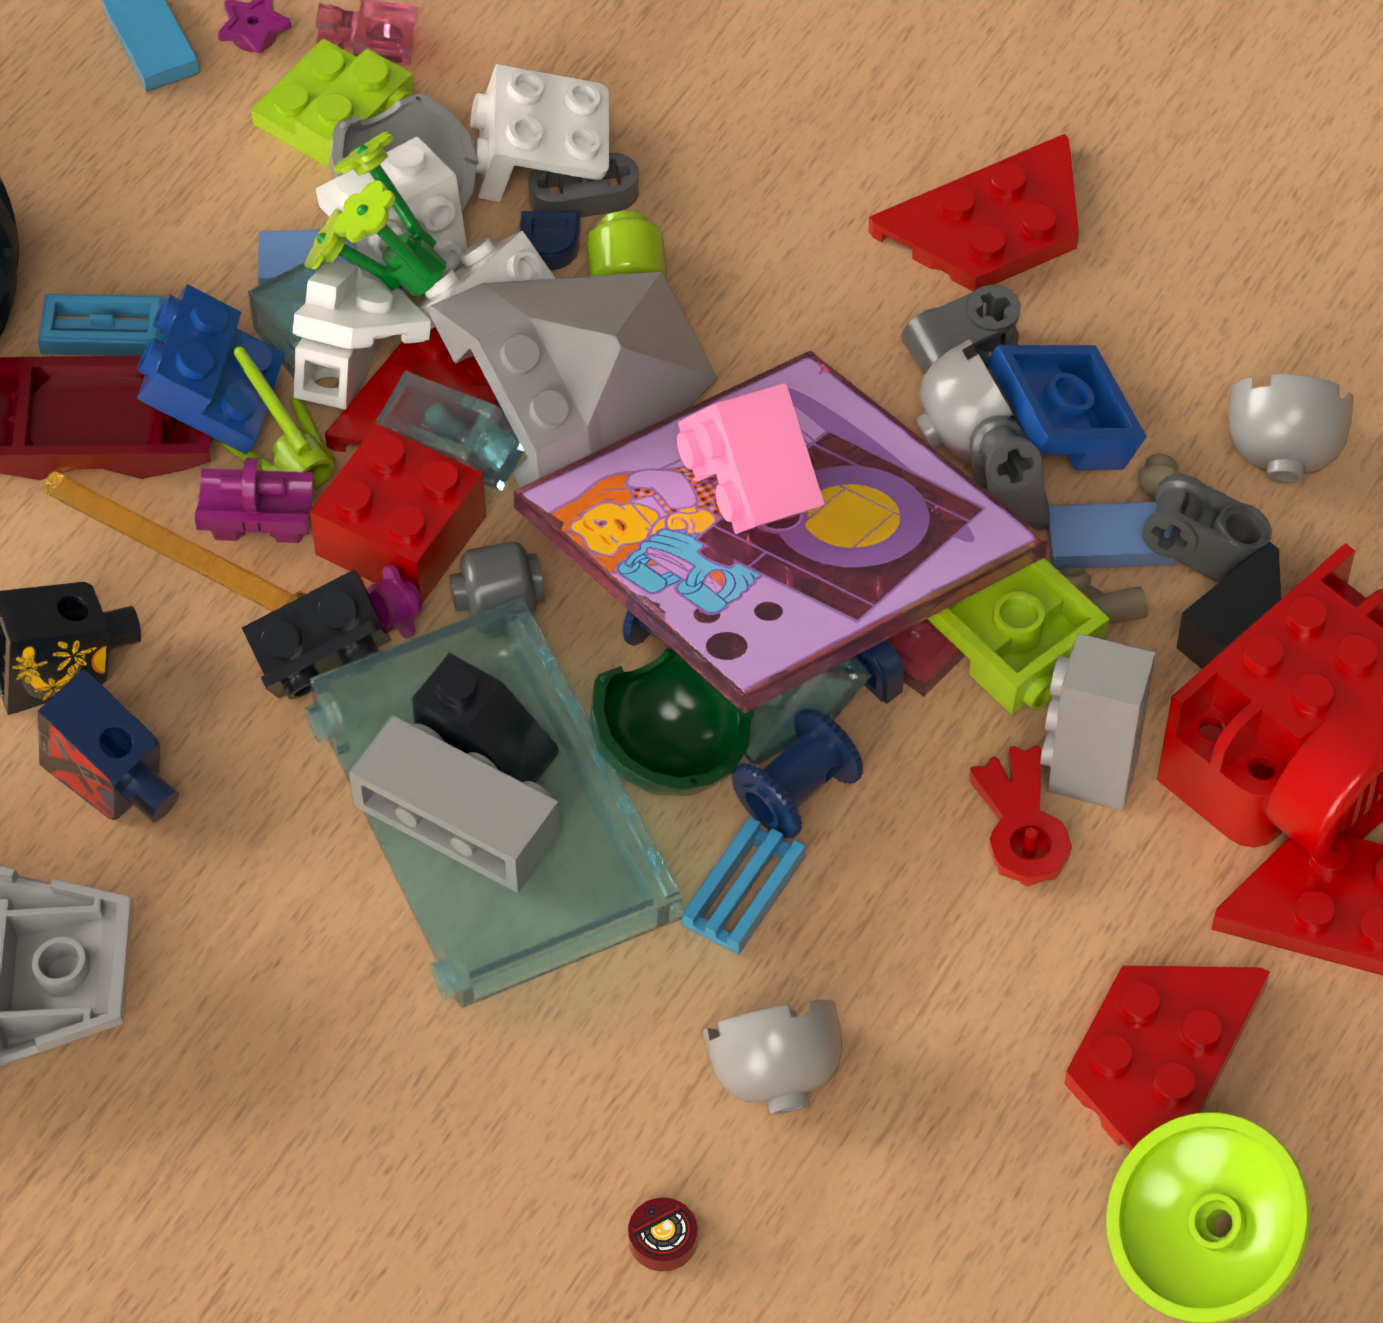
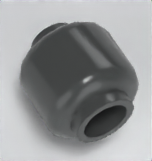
[449,542,545,629]

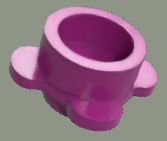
[367,565,422,639]

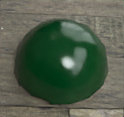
[589,641,754,796]

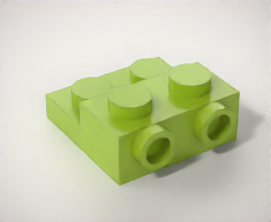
[251,38,414,168]
[927,543,1110,715]

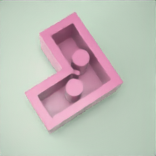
[677,382,825,534]

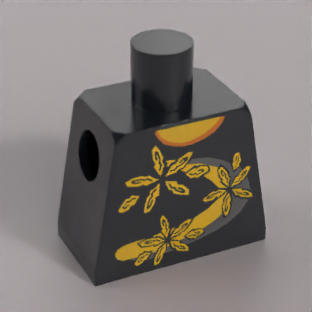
[0,581,141,715]

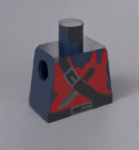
[38,669,179,822]

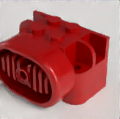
[1157,543,1383,860]

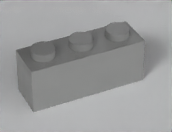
[1040,633,1156,811]
[349,715,560,893]

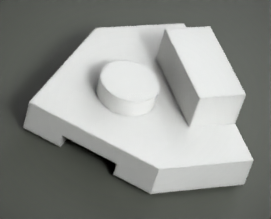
[293,260,431,349]

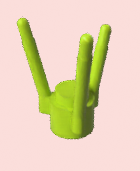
[213,347,335,491]

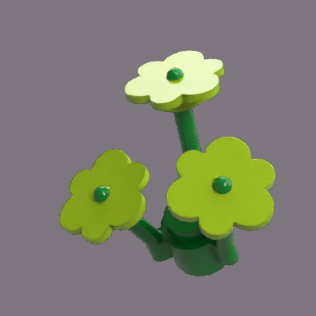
[304,131,446,297]

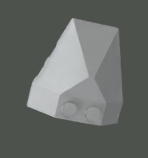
[427,272,717,527]
[0,866,134,1066]

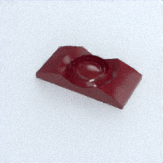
[0,355,213,480]

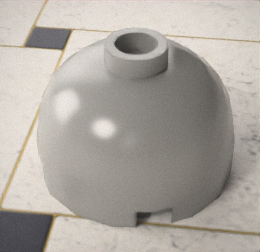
[915,339,1027,464]
[1228,374,1354,483]
[703,1000,843,1115]

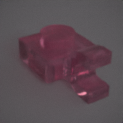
[316,0,418,64]

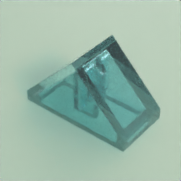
[248,260,326,378]

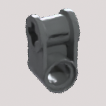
[901,285,1021,375]
[969,416,1050,533]
[1142,474,1272,583]

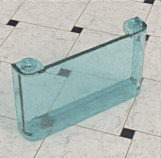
[305,597,683,1008]

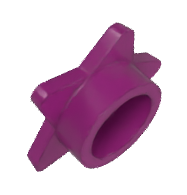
[218,0,292,53]

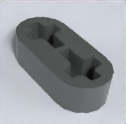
[528,153,639,217]

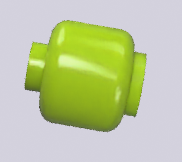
[586,211,667,278]

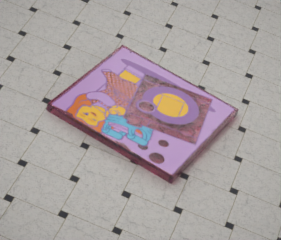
[513,350,1048,713]

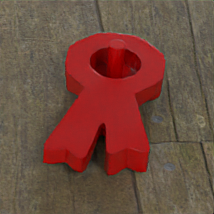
[969,746,1072,886]

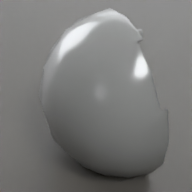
[328,93,479,212]

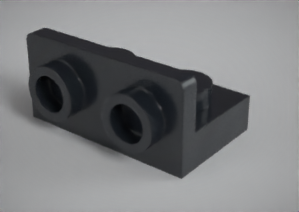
[242,569,392,699]

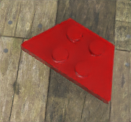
[868,134,1079,292]
[325,327,502,461]
[1211,833,1383,976]
[1064,965,1270,1151]

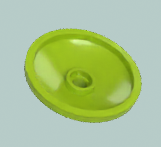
[1106,1112,1311,1323]

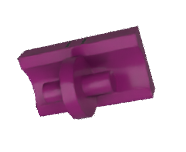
[195,458,315,543]

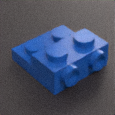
[137,284,285,454]
[987,345,1147,470]

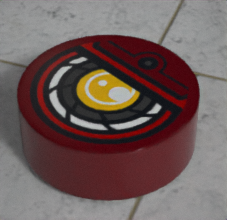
[628,1198,698,1271]

